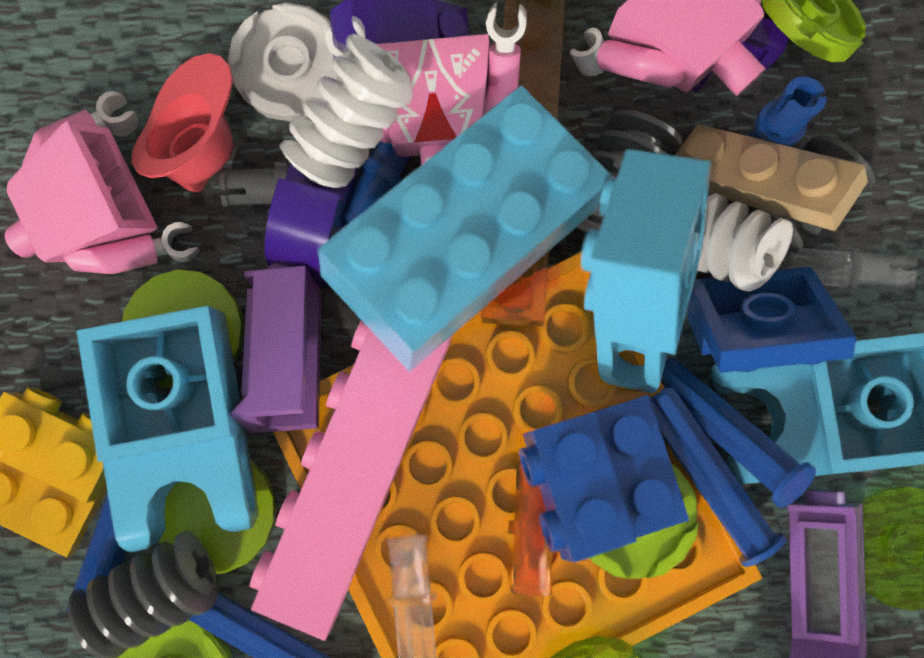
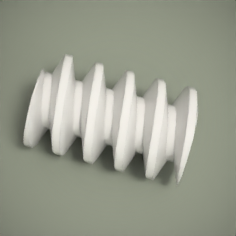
[280,34,413,188]
[698,193,793,292]

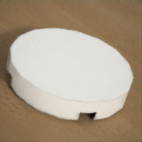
[228,2,343,121]

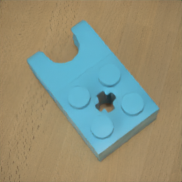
[581,149,711,393]
[77,306,259,552]
[710,333,924,484]

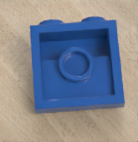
[688,267,856,373]
[519,395,689,563]

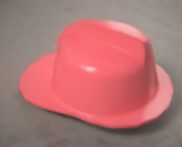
[132,53,234,193]

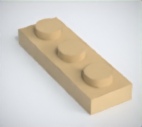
[675,124,868,231]

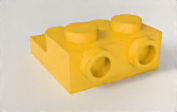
[0,386,107,558]

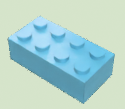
[318,85,612,372]

